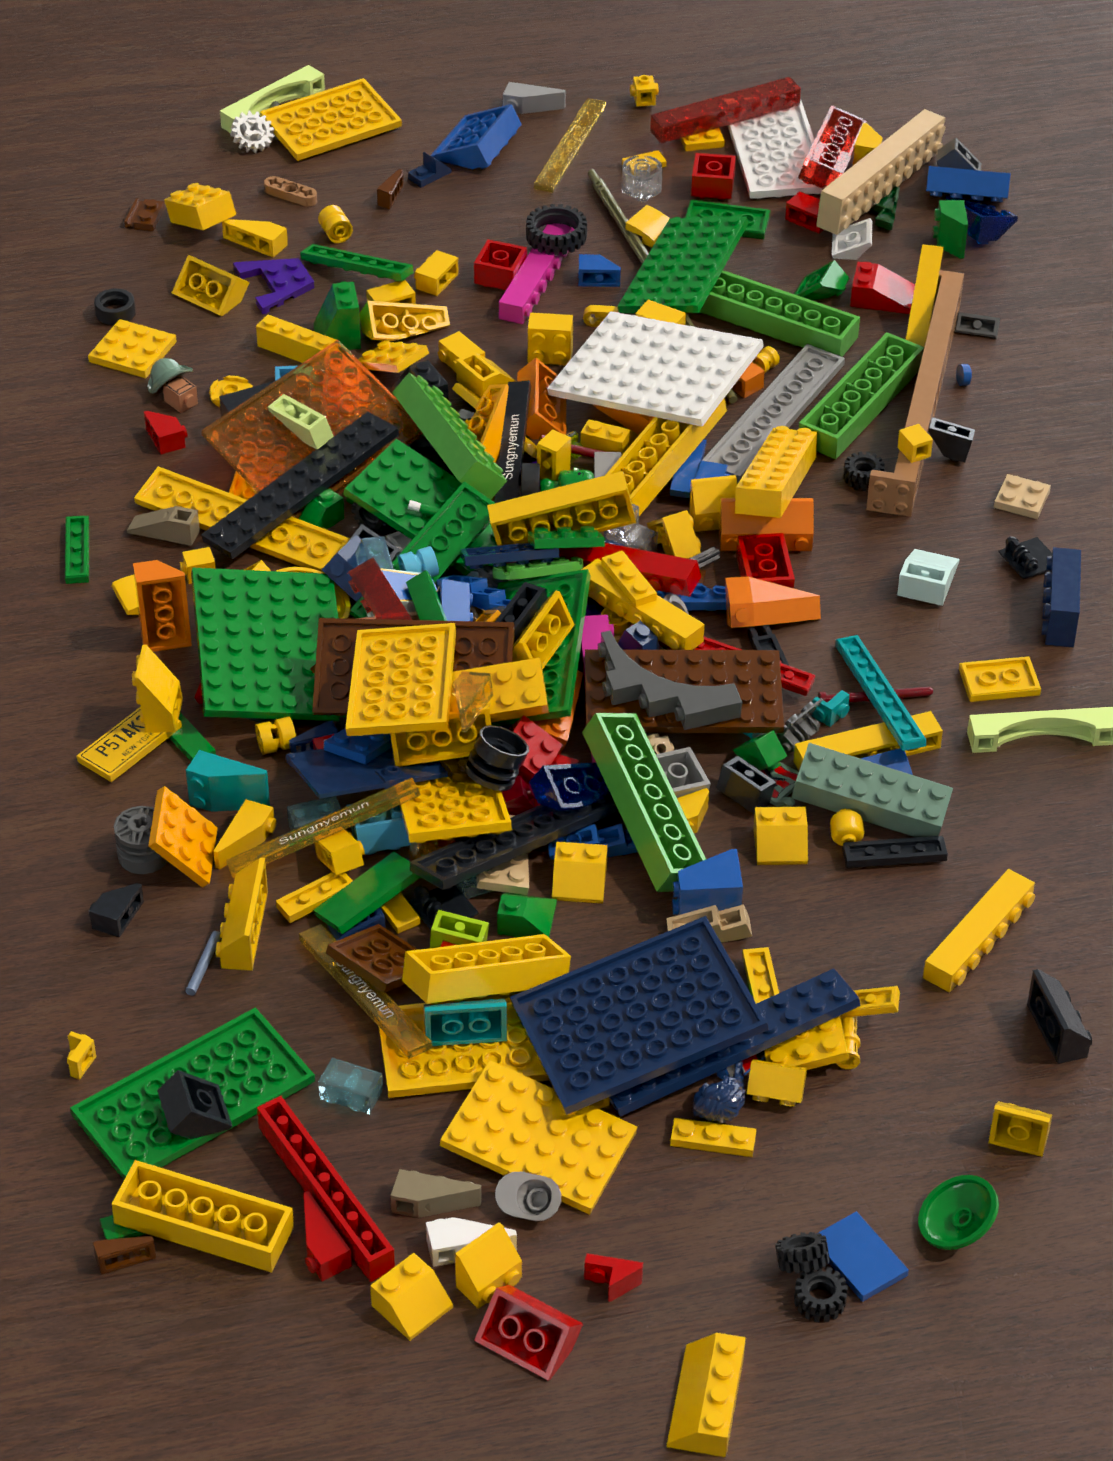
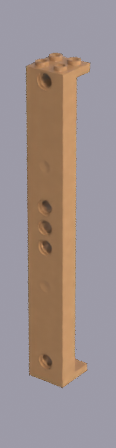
[866,270,964,517]

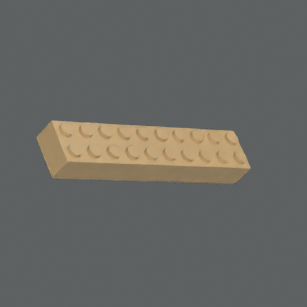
[816,109,945,235]

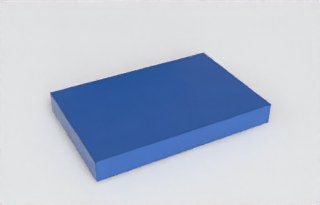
[819,1211,909,1302]

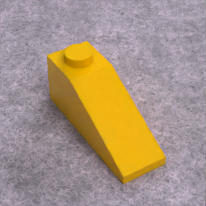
[222,219,288,258]
[213,800,277,870]

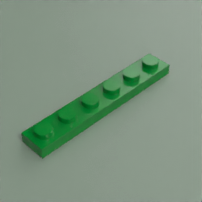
[300,244,414,282]

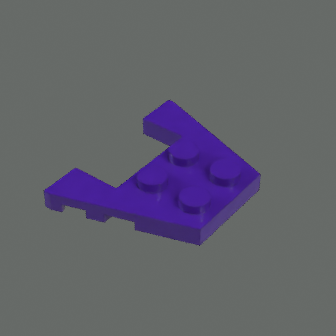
[233,258,314,315]

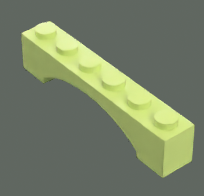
[220,65,325,133]
[967,707,1113,753]

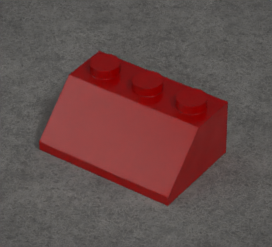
[474,1285,583,1380]

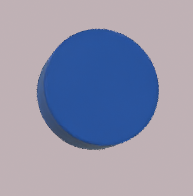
[956,364,972,386]

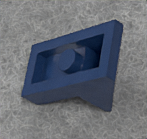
[408,152,452,188]

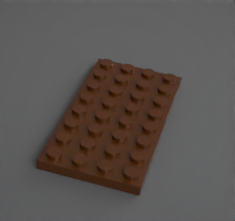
[312,618,515,720]
[585,649,784,733]

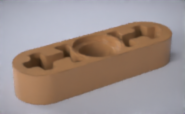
[264,176,317,207]

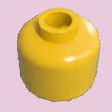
[830,809,864,846]

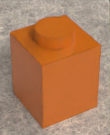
[732,362,765,398]

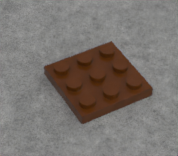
[326,924,418,993]

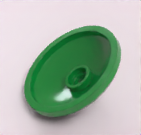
[918,1175,999,1250]

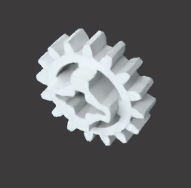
[230,111,274,153]

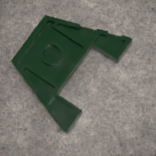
[869,186,900,230]

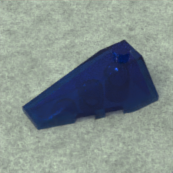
[946,196,1018,244]
[529,762,611,811]

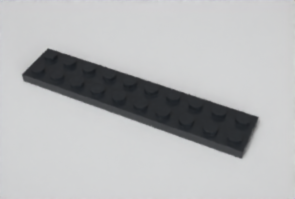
[201,412,400,559]
[410,778,619,890]

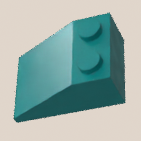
[186,750,270,812]

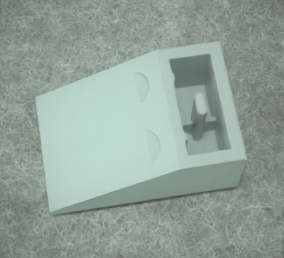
[897,549,960,606]

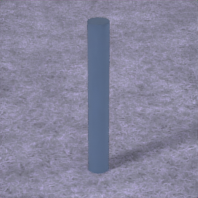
[186,931,221,996]

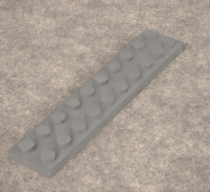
[702,344,845,483]

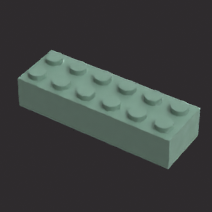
[791,743,953,837]

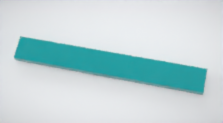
[835,635,926,751]

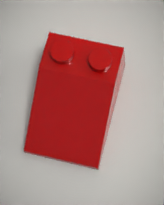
[850,262,915,314]

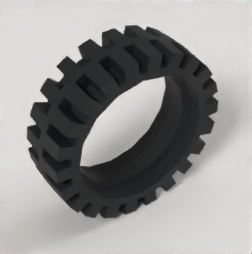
[526,204,587,255]

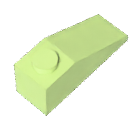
[268,394,334,450]

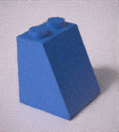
[672,849,743,915]

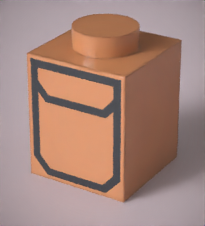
[163,375,198,413]

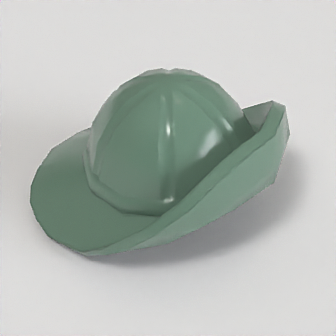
[148,358,193,393]

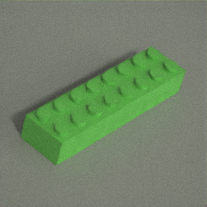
[700,270,860,357]
[799,332,924,459]
[392,373,507,500]
[582,713,706,892]

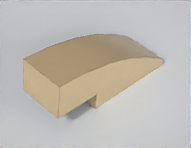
[666,904,752,942]

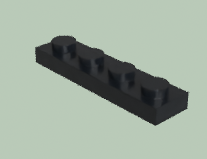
[842,836,948,868]

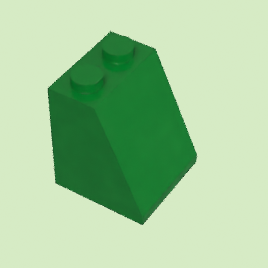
[313,282,361,351]

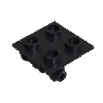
[998,536,1052,580]
[408,885,479,930]

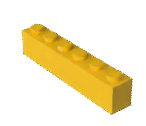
[581,558,704,650]
[793,711,943,771]
[923,869,1035,993]

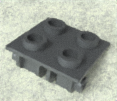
[776,698,823,753]

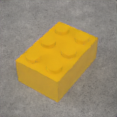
[164,183,236,230]

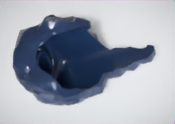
[692,1061,745,1123]

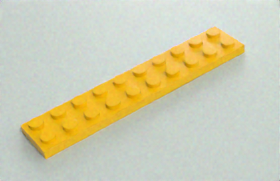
[134,466,350,573]

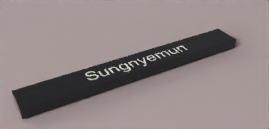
[494,381,531,503]

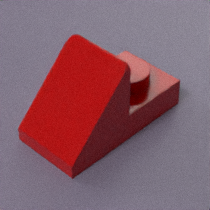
[584,1253,643,1302]

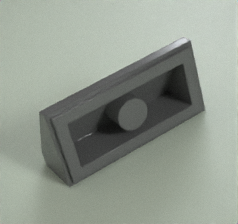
[954,312,1000,339]

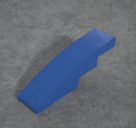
[670,440,707,498]
[437,575,511,613]
[548,824,638,860]

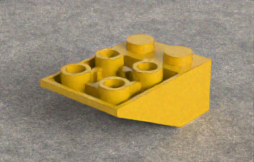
[132,645,183,732]

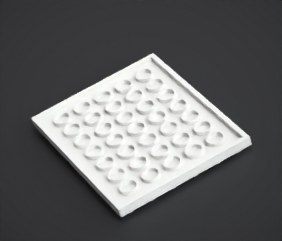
[547,311,764,426]

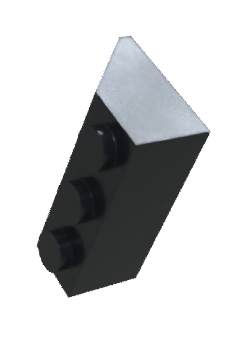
[1027,969,1092,1064]

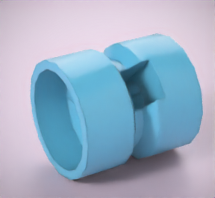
[398,546,439,577]

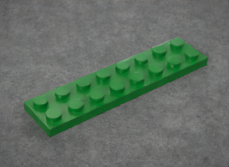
[350,482,495,619]

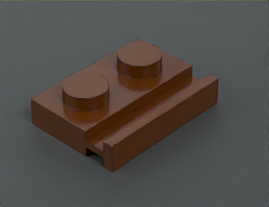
[124,198,165,232]

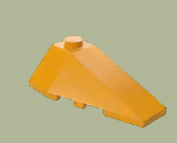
[443,384,509,464]

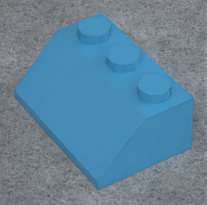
[346,796,433,855]

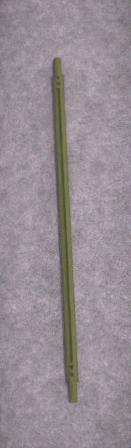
[588,169,738,403]

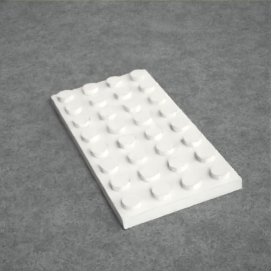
[722,96,829,199]

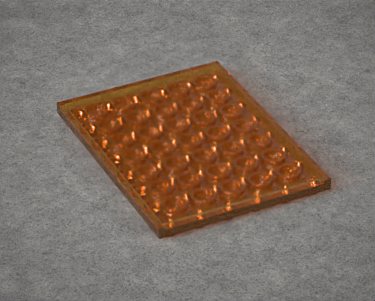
[202,340,423,519]

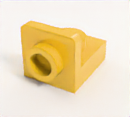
[67,1031,96,1080]

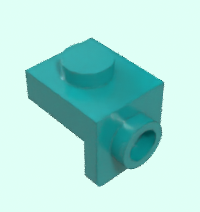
[811,690,850,727]

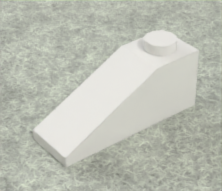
[426,1217,517,1267]

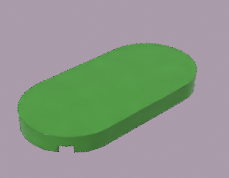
[492,556,583,580]

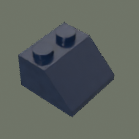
[322,535,389,602]

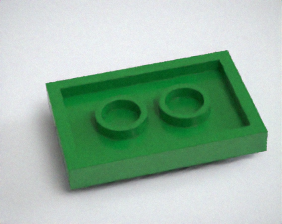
[528,526,605,549]

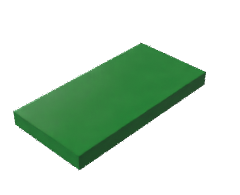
[685,200,770,239]
[313,852,421,934]

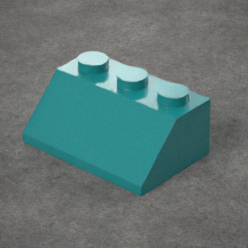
[424,999,507,1047]

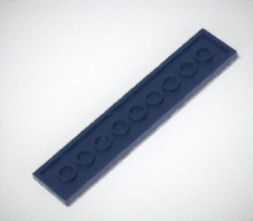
[609,968,861,1117]

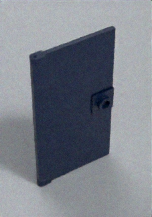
[286,748,448,799]

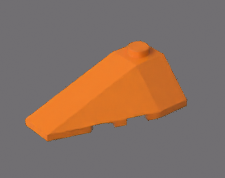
[725,576,821,628]

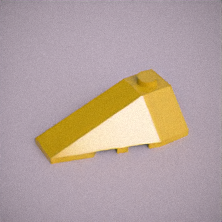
[359,301,450,341]

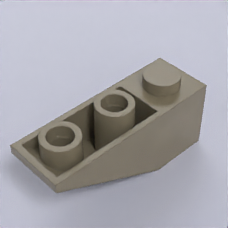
[127,506,200,546]
[391,1169,482,1218]

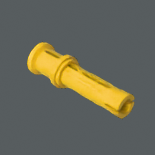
[837,1017,860,1069]

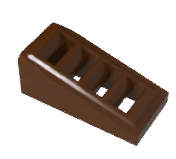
[377,168,403,209]
[93,1236,156,1274]

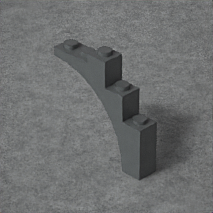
[598,631,742,730]

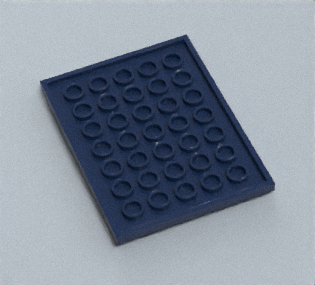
[510,916,769,1115]

